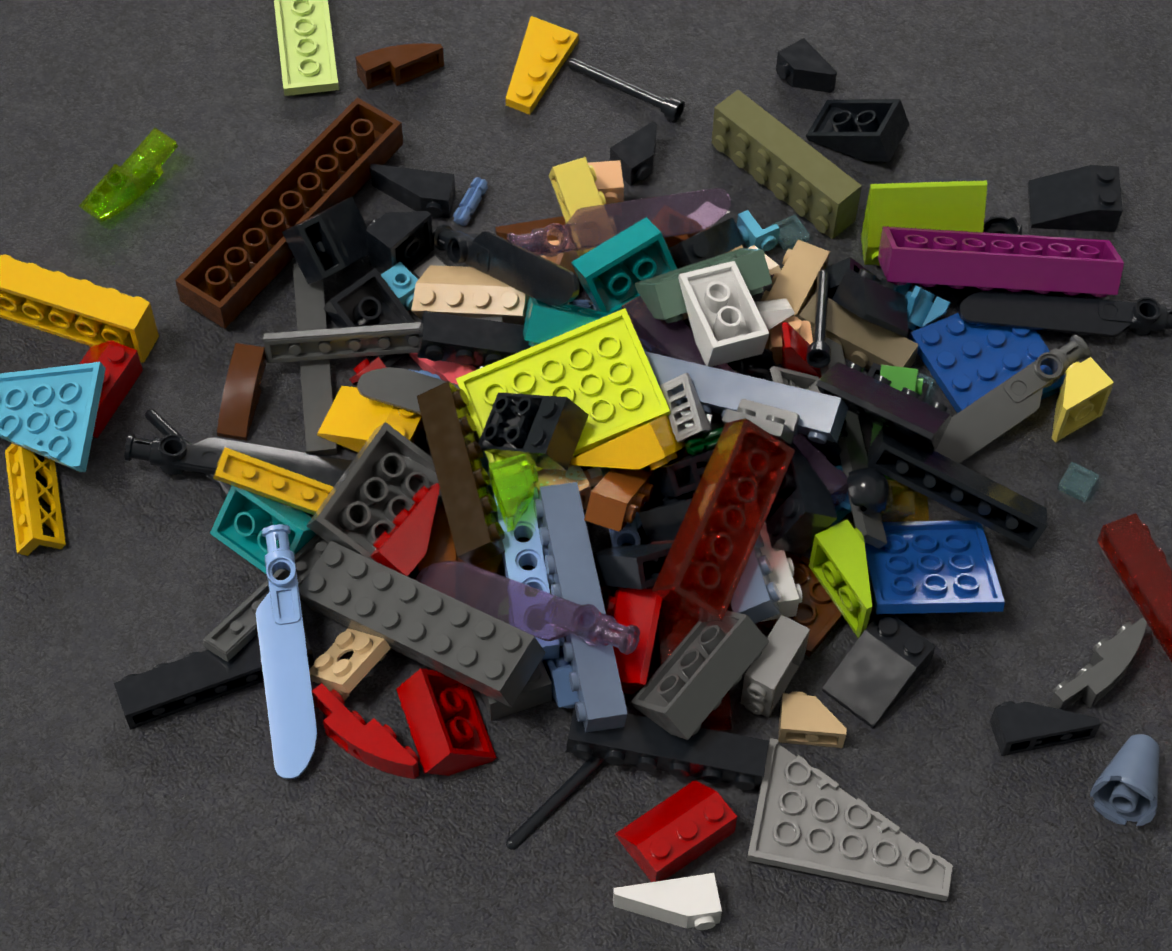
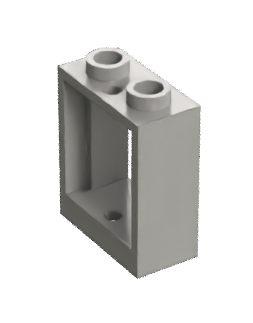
[740,615,810,718]

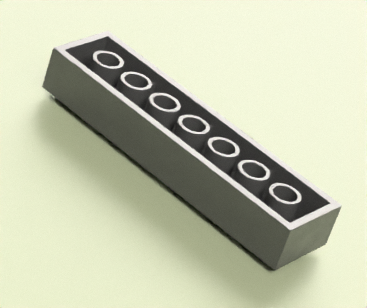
[299,541,545,707]

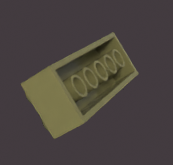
[711,90,862,240]

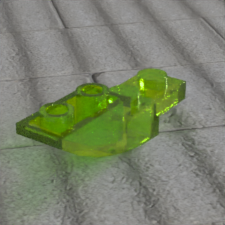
[79,127,178,222]

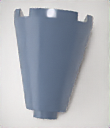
[1090,734,1160,826]

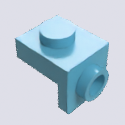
[737,210,780,251]

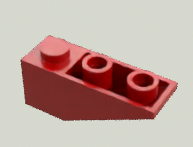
[369,483,440,576]

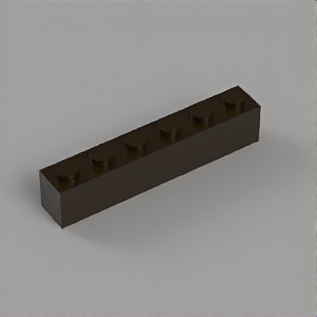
[417,381,505,567]

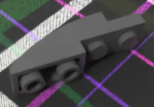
[1049,618,1147,710]

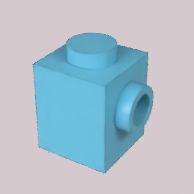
[381,262,418,311]

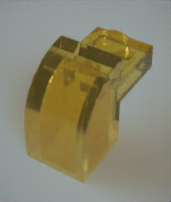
[880,480,929,522]

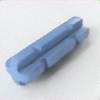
[453,177,488,226]

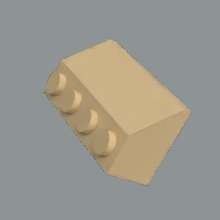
[411,265,529,325]

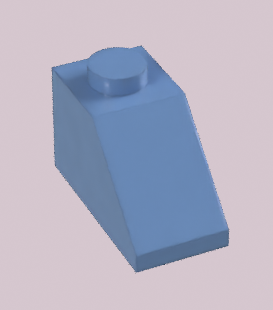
[542,647,579,708]

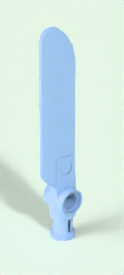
[256,524,317,779]

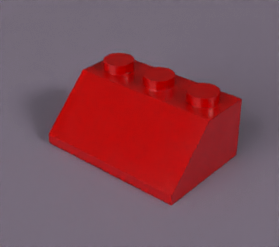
[79,340,143,438]
[605,588,664,695]
[396,668,496,776]
[615,780,737,882]

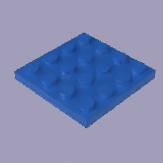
[908,313,1066,413]
[865,520,1005,614]

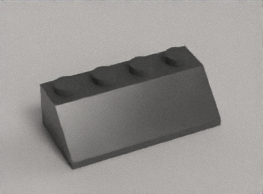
[630,607,769,740]

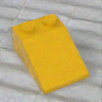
[317,386,423,453]
[571,415,685,470]

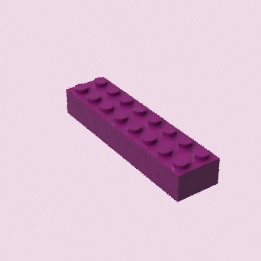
[878,226,1124,297]

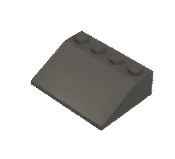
[306,422,443,561]

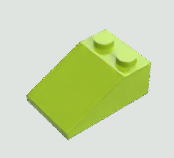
[809,519,872,639]

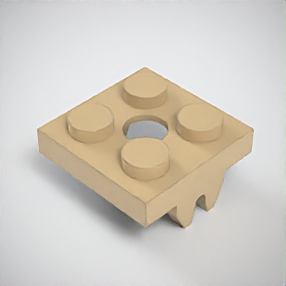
[309,628,391,701]

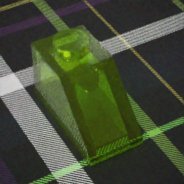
[489,454,538,532]

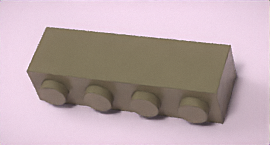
[798,292,919,370]

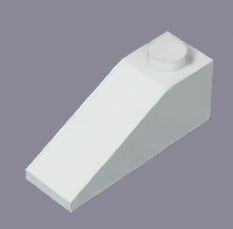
[613,873,722,930]

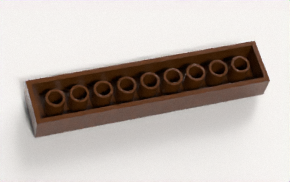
[175,97,403,329]

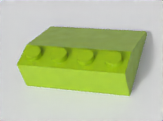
[861,180,987,266]

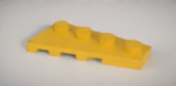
[505,16,579,115]

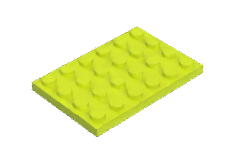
[456,308,671,480]

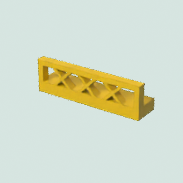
[5,443,66,556]
[213,447,334,515]

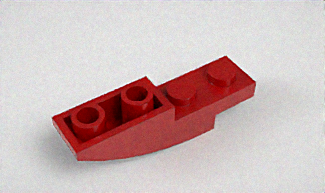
[312,683,419,779]

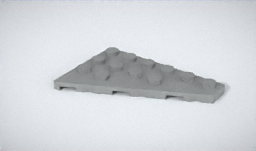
[747,738,953,901]

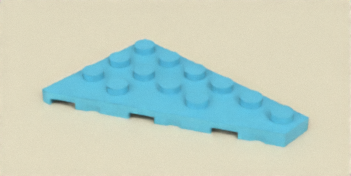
[0,362,106,472]

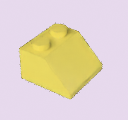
[1052,357,1114,443]

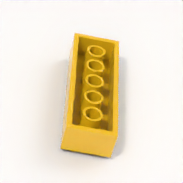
[0,254,159,363]

